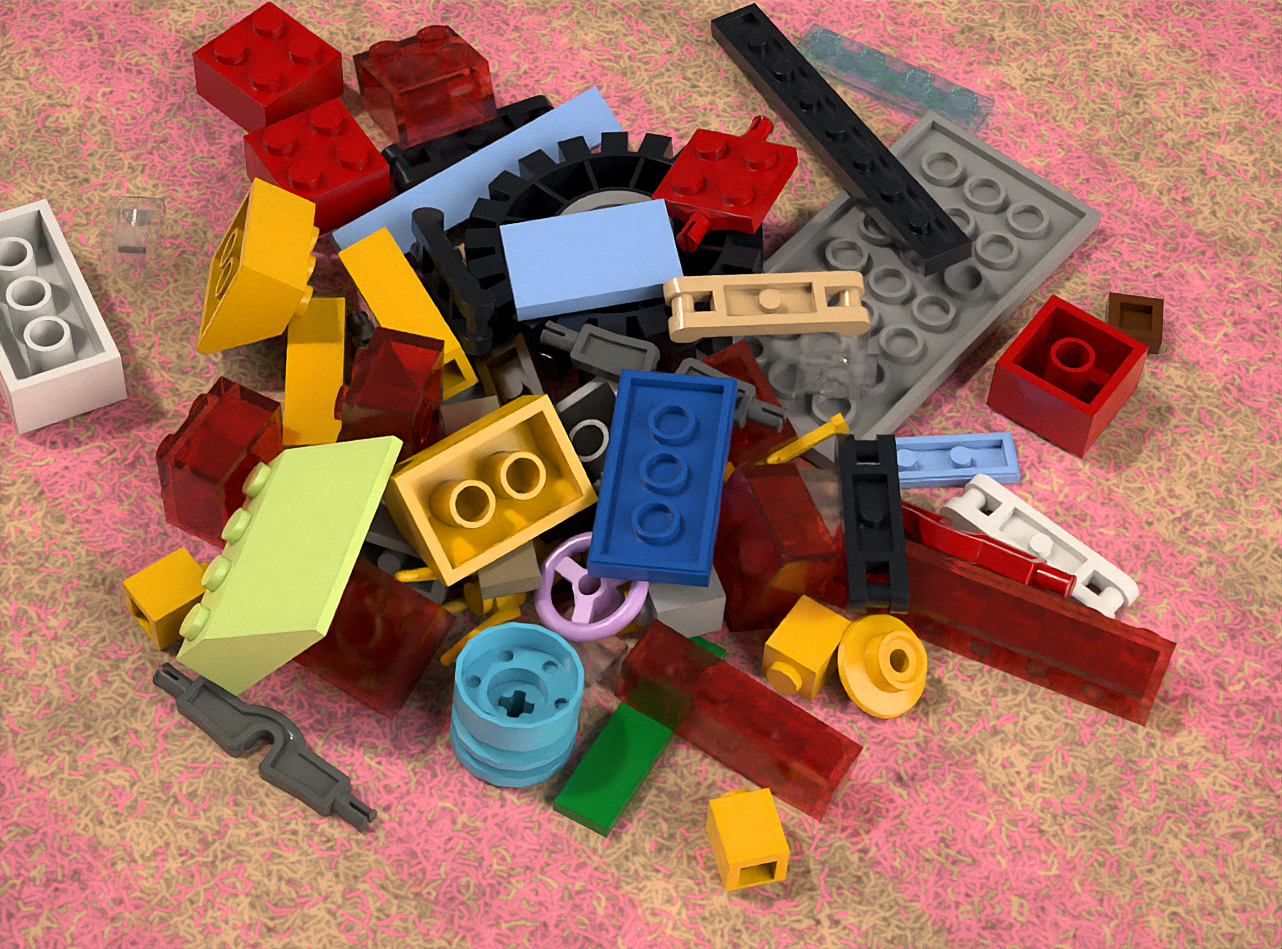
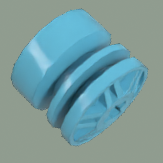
[449,622,584,788]

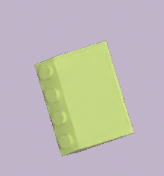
[176,435,403,696]

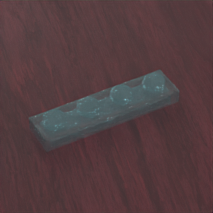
[796,23,996,137]

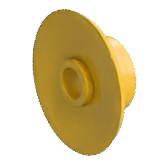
[838,612,928,719]

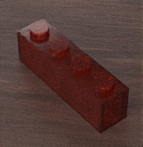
[614,618,864,822]

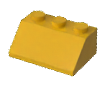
[196,177,320,355]
[382,394,598,587]

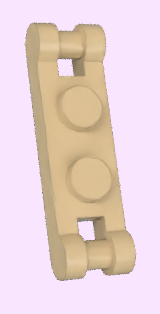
[663,271,871,343]

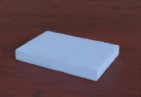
[500,199,684,321]

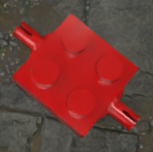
[651,115,798,252]

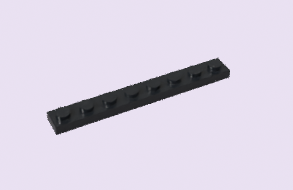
[711,3,972,277]

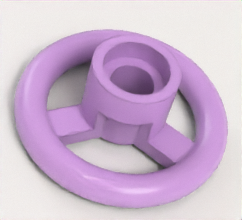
[533,532,649,642]

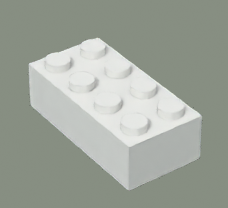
[0,199,128,435]

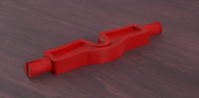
[837,492,1077,599]

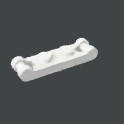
[940,473,1139,634]

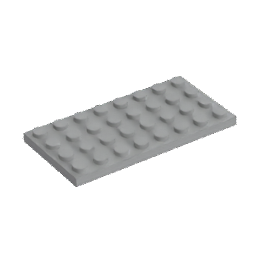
[696,110,1102,479]

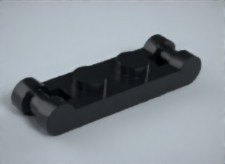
[381,95,554,195]
[410,207,496,355]
[834,434,909,614]

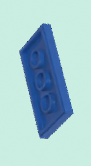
[587,369,738,587]

